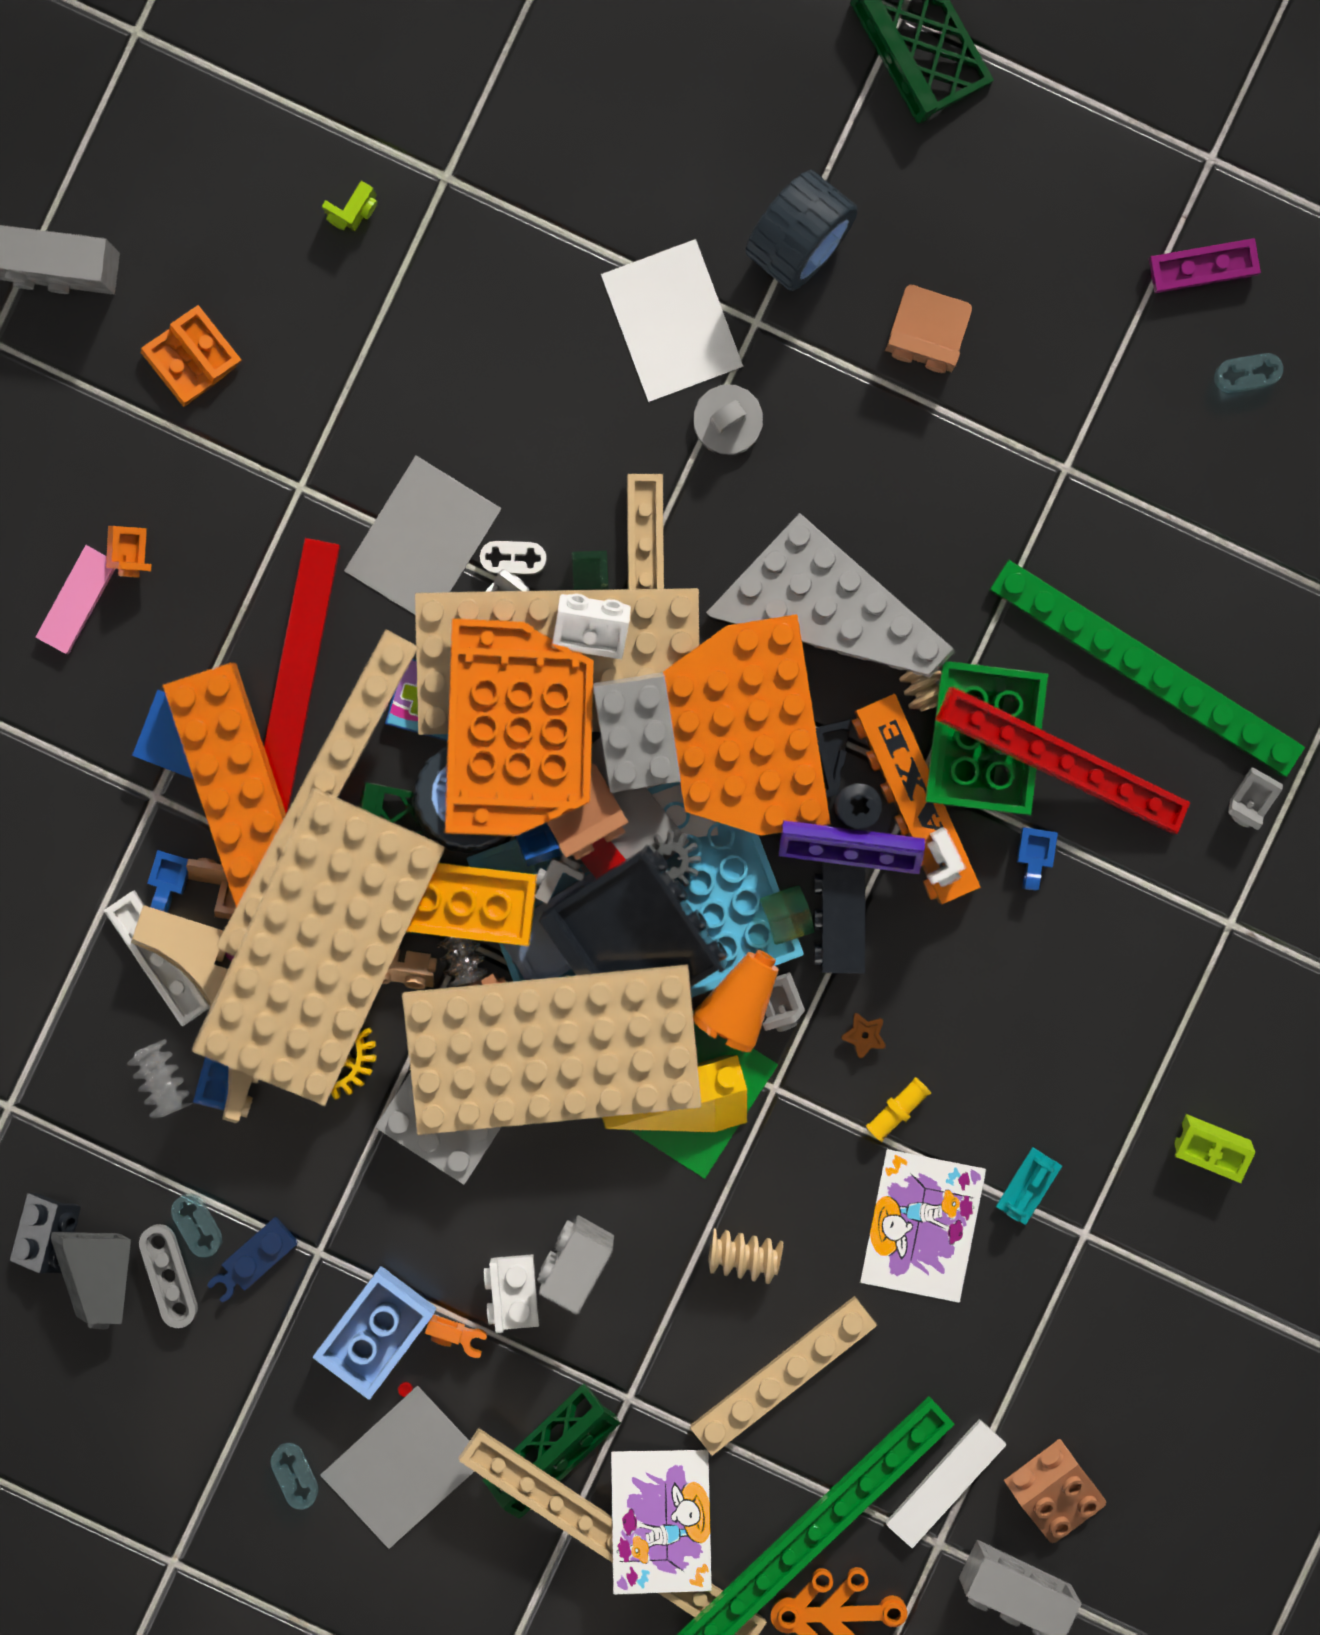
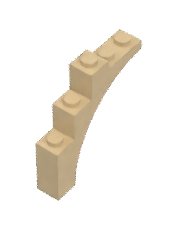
[131,905,259,1123]

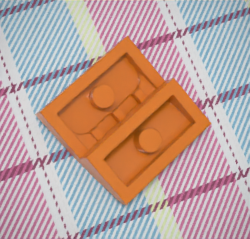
[141,305,241,407]

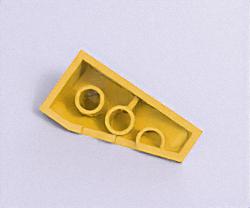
[602,1055,747,1132]

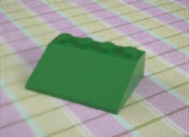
[925,661,1048,815]

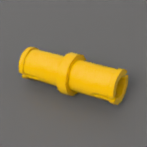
[866,1077,931,1142]

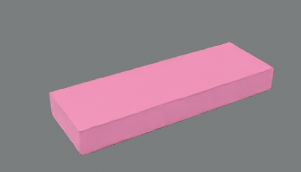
[36,545,115,655]

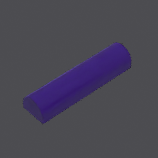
[779,820,925,874]

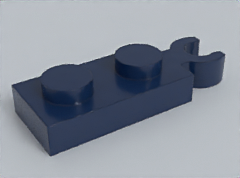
[207,1216,299,1302]

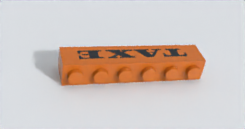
[851,694,980,904]

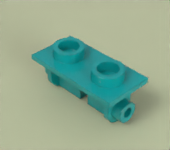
[996,1147,1062,1225]

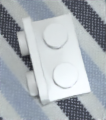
[552,594,630,659]
[927,828,965,887]
[484,1255,539,1333]

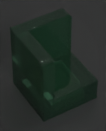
[572,550,609,590]
[760,885,815,945]

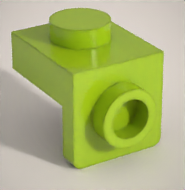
[322,181,377,231]

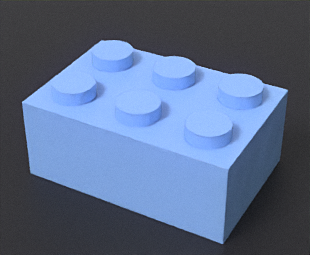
[313,1266,436,1400]

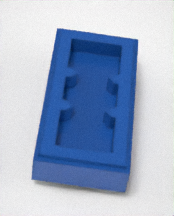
[193,1057,228,1110]

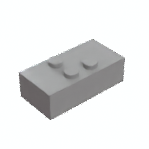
[0,225,120,295]

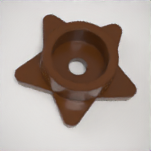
[841,1013,886,1059]

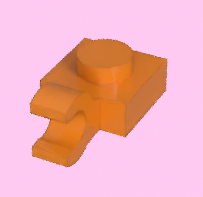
[425,1315,488,1358]

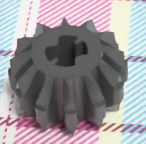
[644,830,701,887]

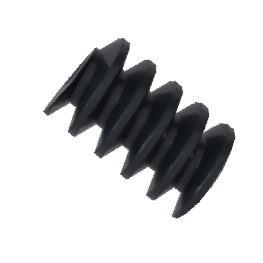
[834,784,882,829]

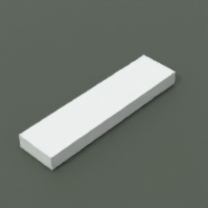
[104,891,210,1026]
[885,1419,1006,1548]

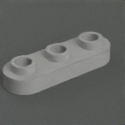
[139,1224,198,1328]

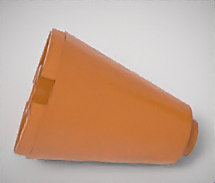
[693,950,779,1053]

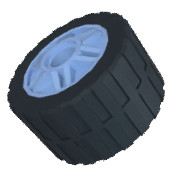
[745,170,858,291]
[412,747,503,853]

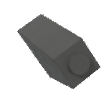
[51,1232,131,1329]

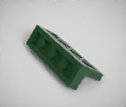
[482,1383,621,1519]

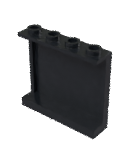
[539,845,728,988]

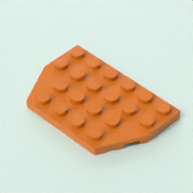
[663,614,831,836]
[445,618,594,836]

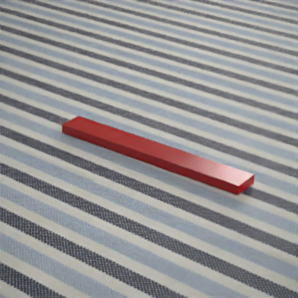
[264,538,341,815]
[936,687,1190,834]

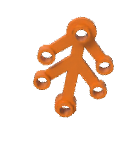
[771,1567,907,1635]

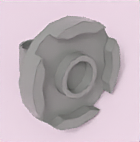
[694,385,763,455]

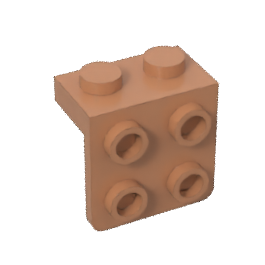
[885,285,972,373]
[547,763,628,860]
[1004,1439,1106,1543]

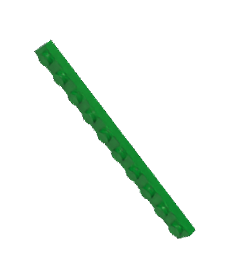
[989,560,1305,777]
[677,1396,955,1635]

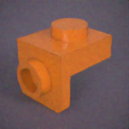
[106,526,152,577]

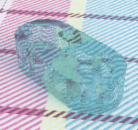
[1214,353,1283,393]
[171,1193,222,1258]
[270,1443,319,1510]

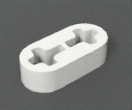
[480,541,547,575]

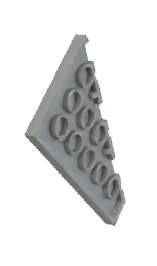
[706,513,954,678]

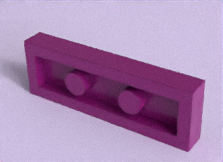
[1149,238,1261,293]

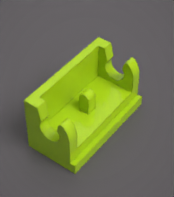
[1175,1114,1256,1183]

